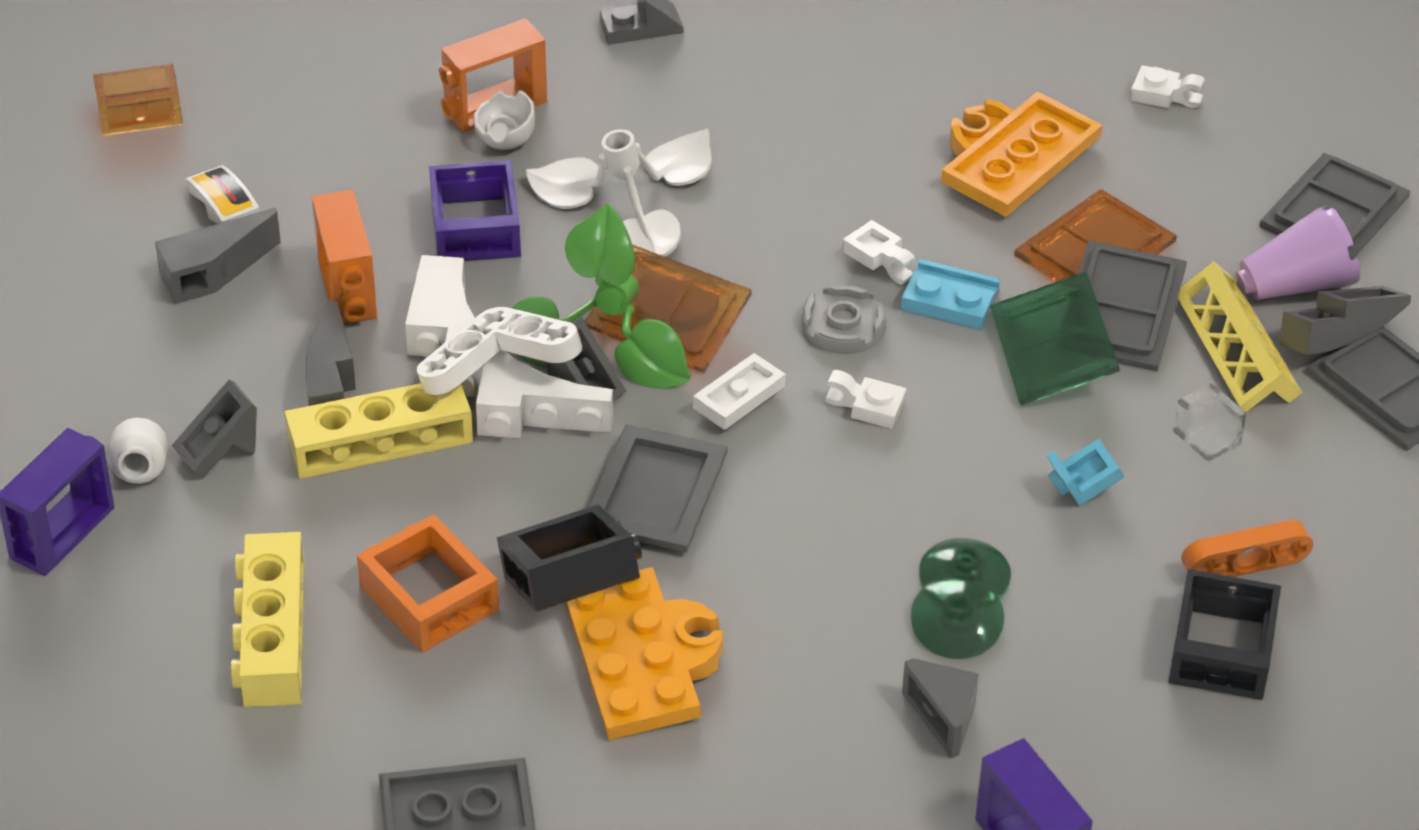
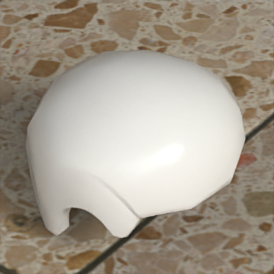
[474,90,535,150]

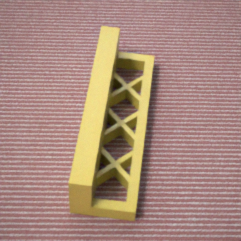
[1178,261,1303,412]

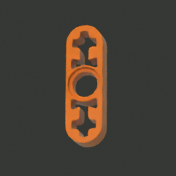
[1181,520,1313,577]

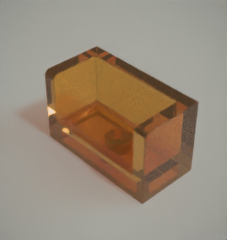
[93,64,183,135]

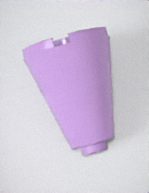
[1236,205,1360,300]

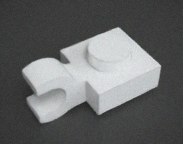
[1131,66,1205,109]
[843,220,915,285]
[825,370,907,429]

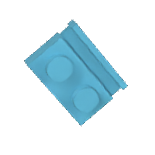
[901,259,1000,330]

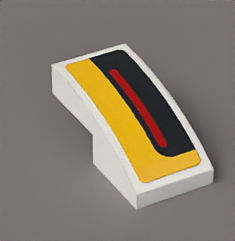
[186,165,261,224]

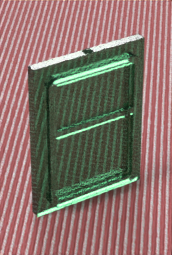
[990,271,1120,406]

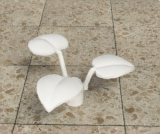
[526,128,712,261]

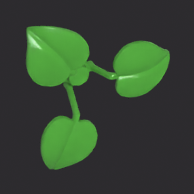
[512,204,692,389]

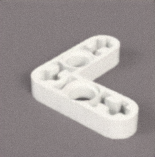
[417,307,583,395]

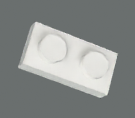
[693,353,786,430]

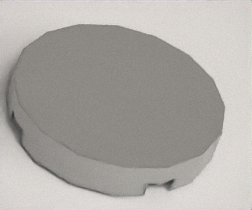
[802,285,887,353]

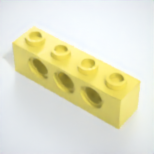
[284,383,473,479]
[231,532,304,707]

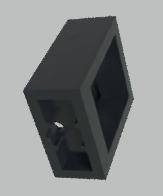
[496,504,642,612]
[1168,569,1281,700]

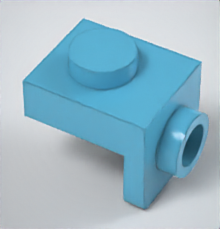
[1046,438,1125,506]

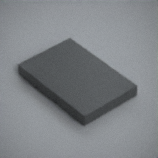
[379,757,536,830]

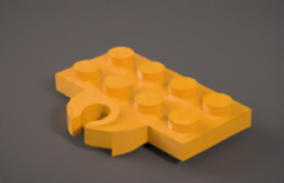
[941,92,1103,217]
[565,567,724,741]

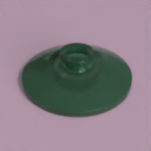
[919,538,1011,610]
[911,576,1004,659]

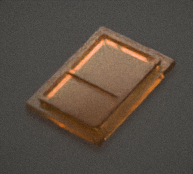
[1014,189,1177,293]
[585,244,752,373]

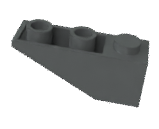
[155,208,281,304]

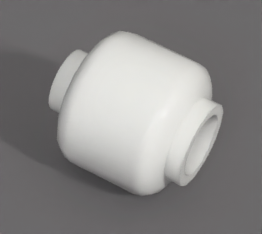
[107,417,168,484]

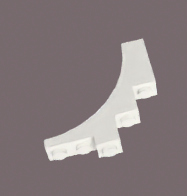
[405,255,613,439]

